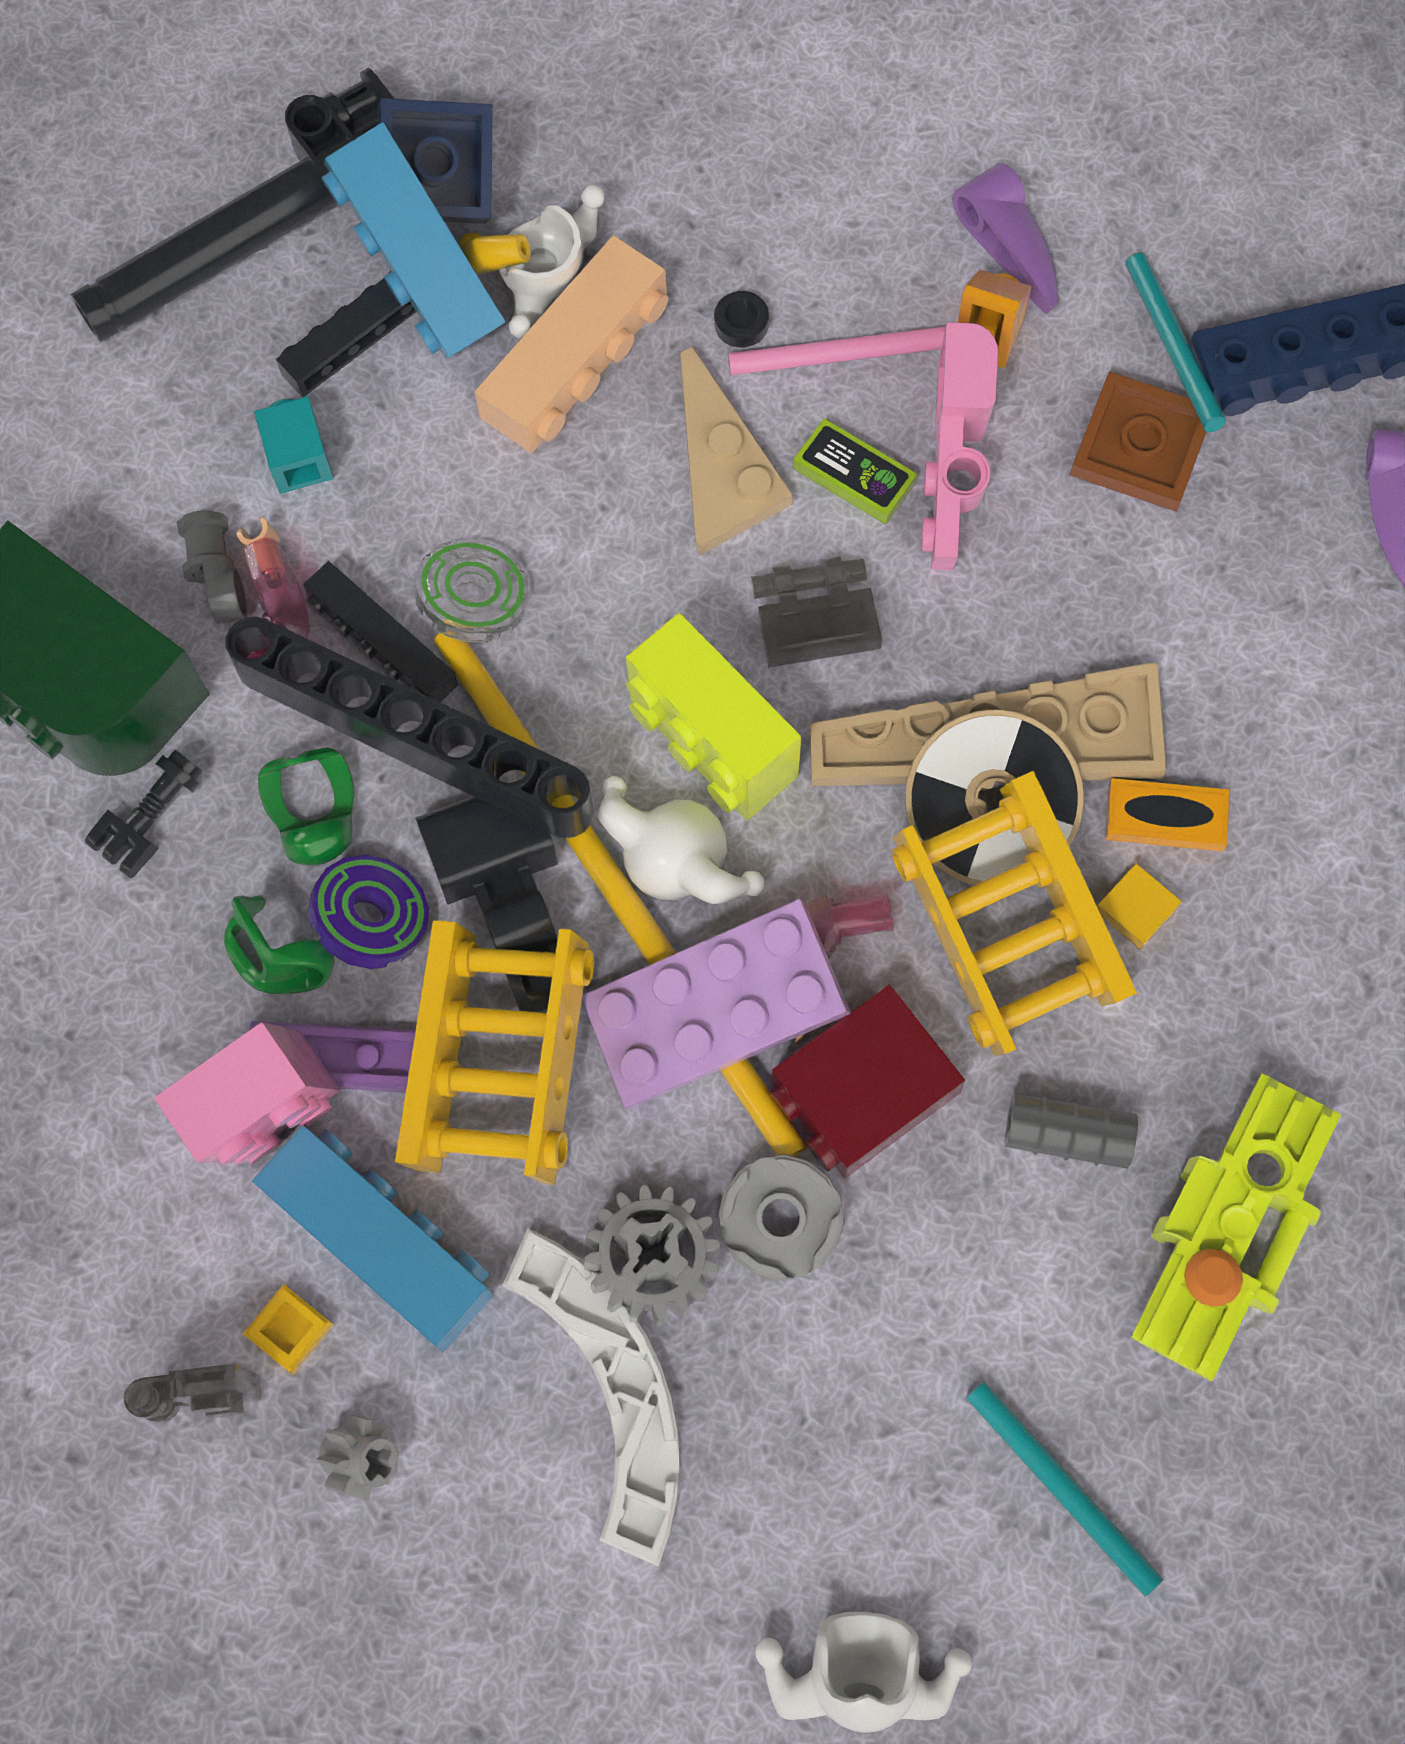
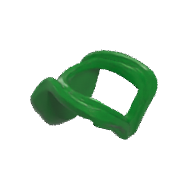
[258,747,355,866]
[224,895,335,994]

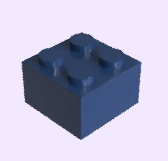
[378,98,493,224]

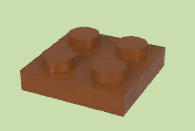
[1070,371,1206,512]

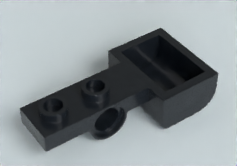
[415,780,558,1013]

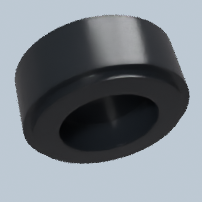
[714,291,769,348]

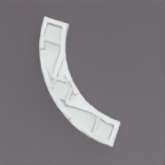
[502,1228,680,1567]

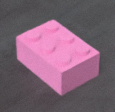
[154,1022,341,1165]

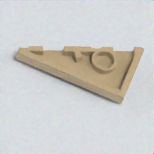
[680,347,793,555]

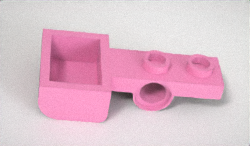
[921,322,998,570]

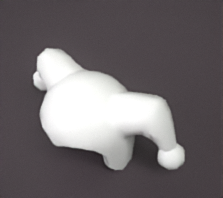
[499,184,605,339]
[598,776,765,904]
[755,1612,972,1733]

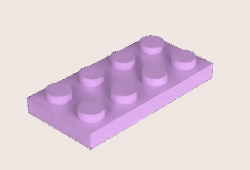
[582,899,851,1109]

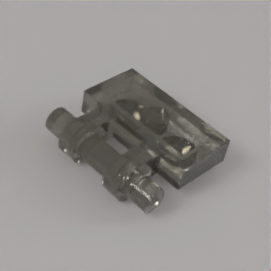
[751,556,882,668]
[124,1364,261,1423]

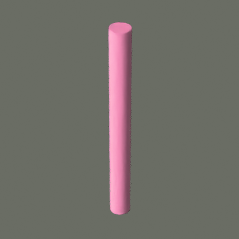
[728,326,946,375]

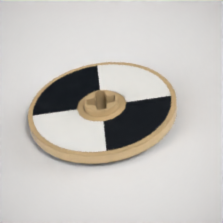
[905,710,1084,885]

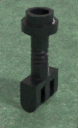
[85,749,203,878]

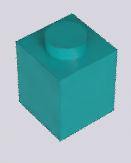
[254,396,333,494]

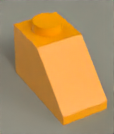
[958,269,1032,369]

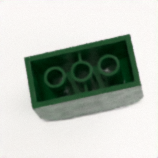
[0,520,210,776]

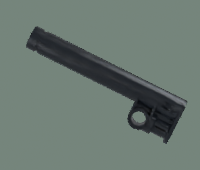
[70,67,394,342]

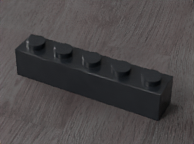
[276,270,416,398]
[303,560,459,702]

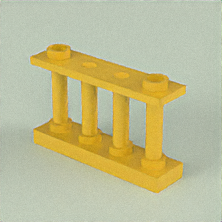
[891,771,1137,1056]
[395,920,594,1185]

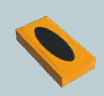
[1105,778,1229,852]

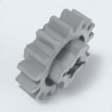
[584,1185,720,1325]

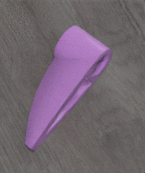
[952,163,1058,314]
[1365,429,1405,587]

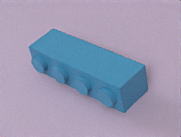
[321,122,505,359]
[252,1125,493,1353]

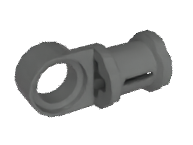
[177,510,247,624]

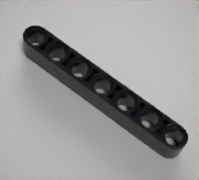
[225,616,594,838]

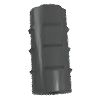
[1004,1093,1138,1169]

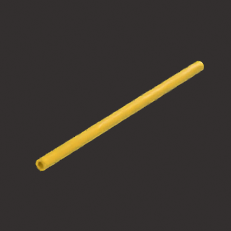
[434,626,807,1157]

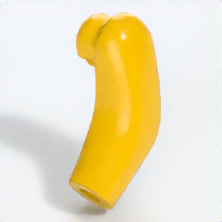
[459,233,531,274]

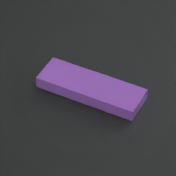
[250,1021,416,1093]

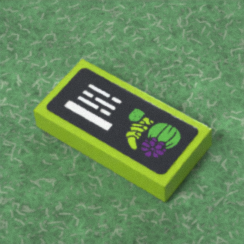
[793,418,918,525]

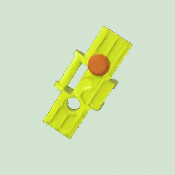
[1130,1073,1341,1382]

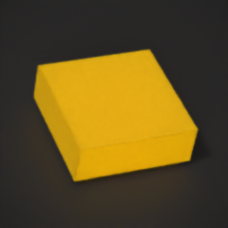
[1097,863,1182,950]
[243,1284,334,1375]

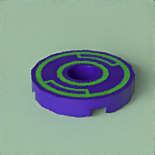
[307,855,429,969]

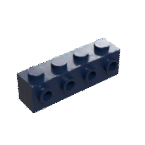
[1190,284,1405,416]

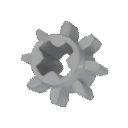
[317,1414,399,1500]

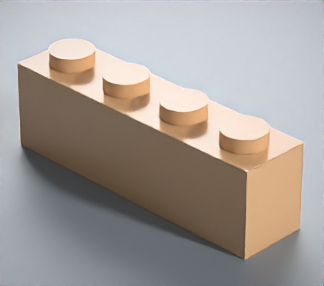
[474,235,668,454]

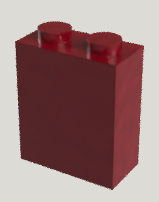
[769,984,966,1179]

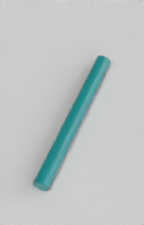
[1125,253,1226,432]
[966,1381,1164,1597]

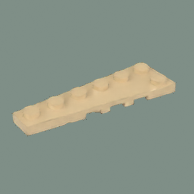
[809,663,1166,786]

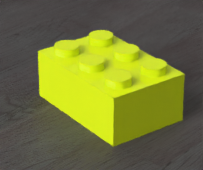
[625,613,801,821]

